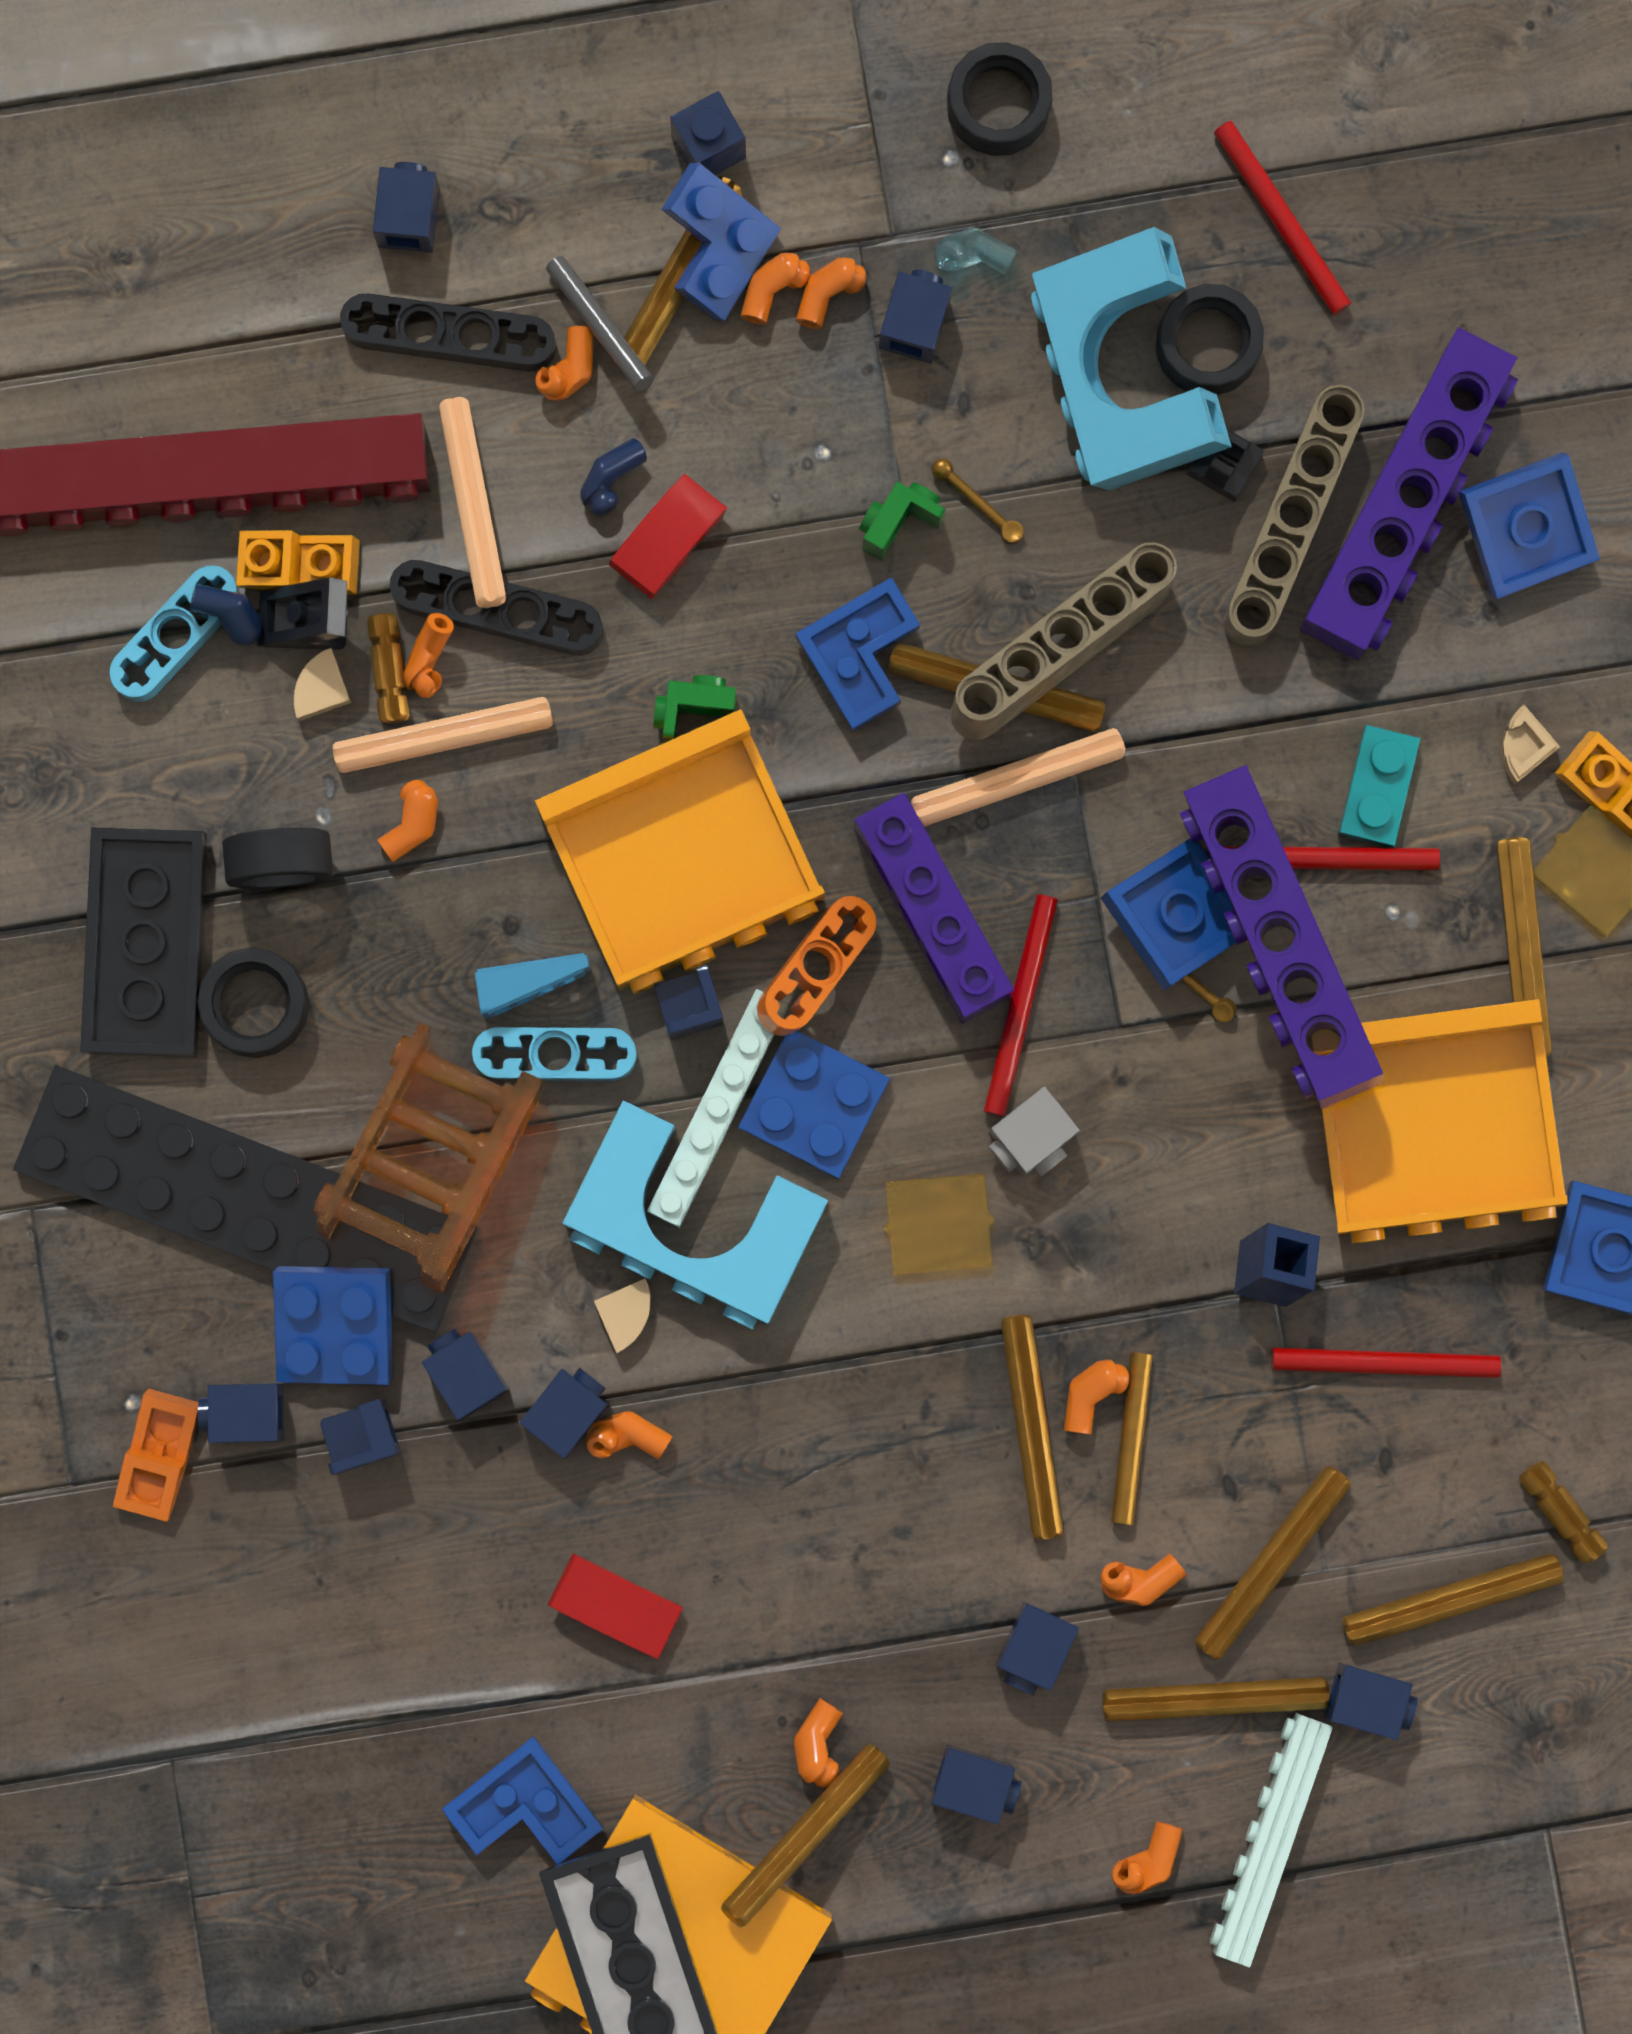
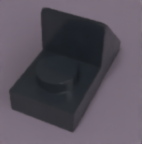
[258,577,348,650]

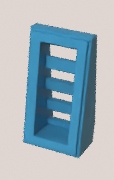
[475,953,591,1019]

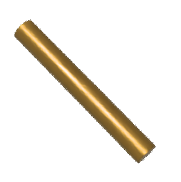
[1111,1352,1153,1525]

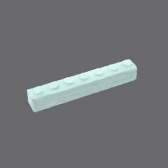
[647,989,788,1228]
[1209,1712,1333,1968]

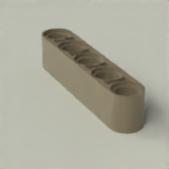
[1223,384,1365,648]
[950,542,1178,740]

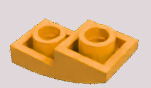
[236,530,360,595]
[1554,731,1632,837]

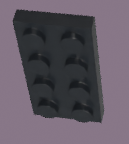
[80,827,207,1057]

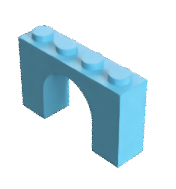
[1031,227,1232,491]
[563,1100,828,1330]

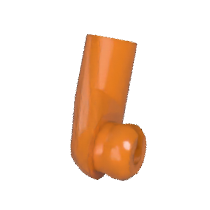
[535,326,594,401]
[403,613,454,698]
[377,780,439,863]
[1100,1553,1187,1606]
[794,1698,844,1788]
[1111,1821,1183,1895]

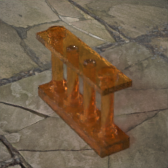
[312,1023,543,1293]

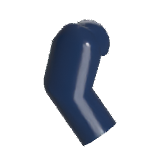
[580,438,647,517]
[190,584,262,645]

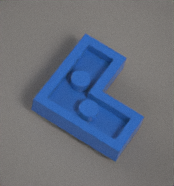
[661,163,781,321]
[795,577,920,732]
[441,1736,604,1865]

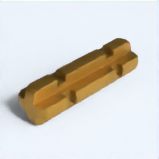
[367,613,410,724]
[1519,1461,1608,1564]

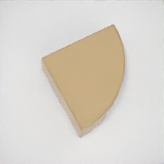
[294,648,352,722]
[1501,705,1560,785]
[594,1278,651,1353]

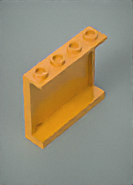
[535,709,825,994]
[1311,999,1568,1244]
[525,1794,832,2034]

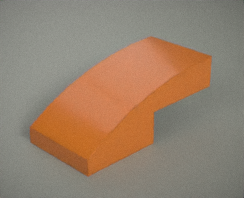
[112,1388,198,1522]

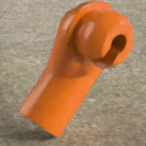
[740,253,811,325]
[796,257,867,329]
[1063,1360,1129,1434]
[585,1411,673,1460]

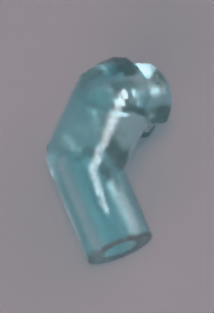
[934,227,1018,275]

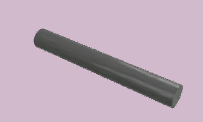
[546,256,654,392]

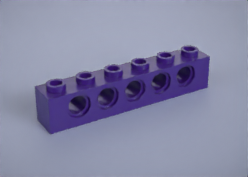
[1299,327,1518,660]
[1179,765,1385,1110]

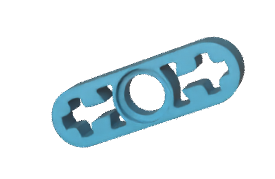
[110,565,240,702]
[472,1027,637,1081]

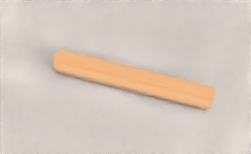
[439,397,506,608]
[333,697,553,773]
[911,728,1126,827]

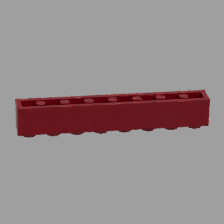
[0,413,431,536]

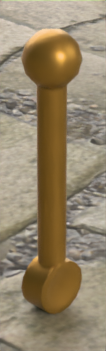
[931,458,1024,544]
[1182,974,1237,1023]

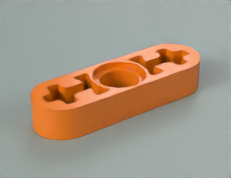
[757,896,876,1036]

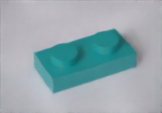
[1337,725,1421,848]

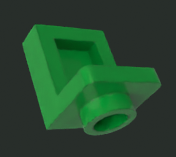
[859,481,945,561]
[653,675,737,743]

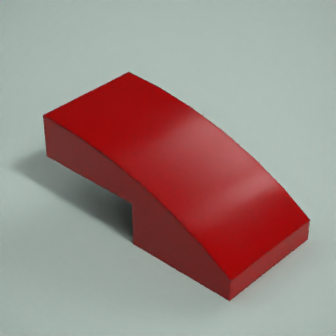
[609,473,727,599]
[547,1553,683,1659]

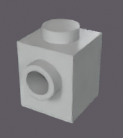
[988,1086,1080,1176]

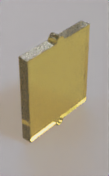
[1533,804,1632,938]
[884,1173,994,1275]

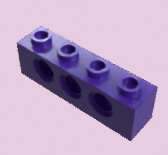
[854,792,1014,1024]

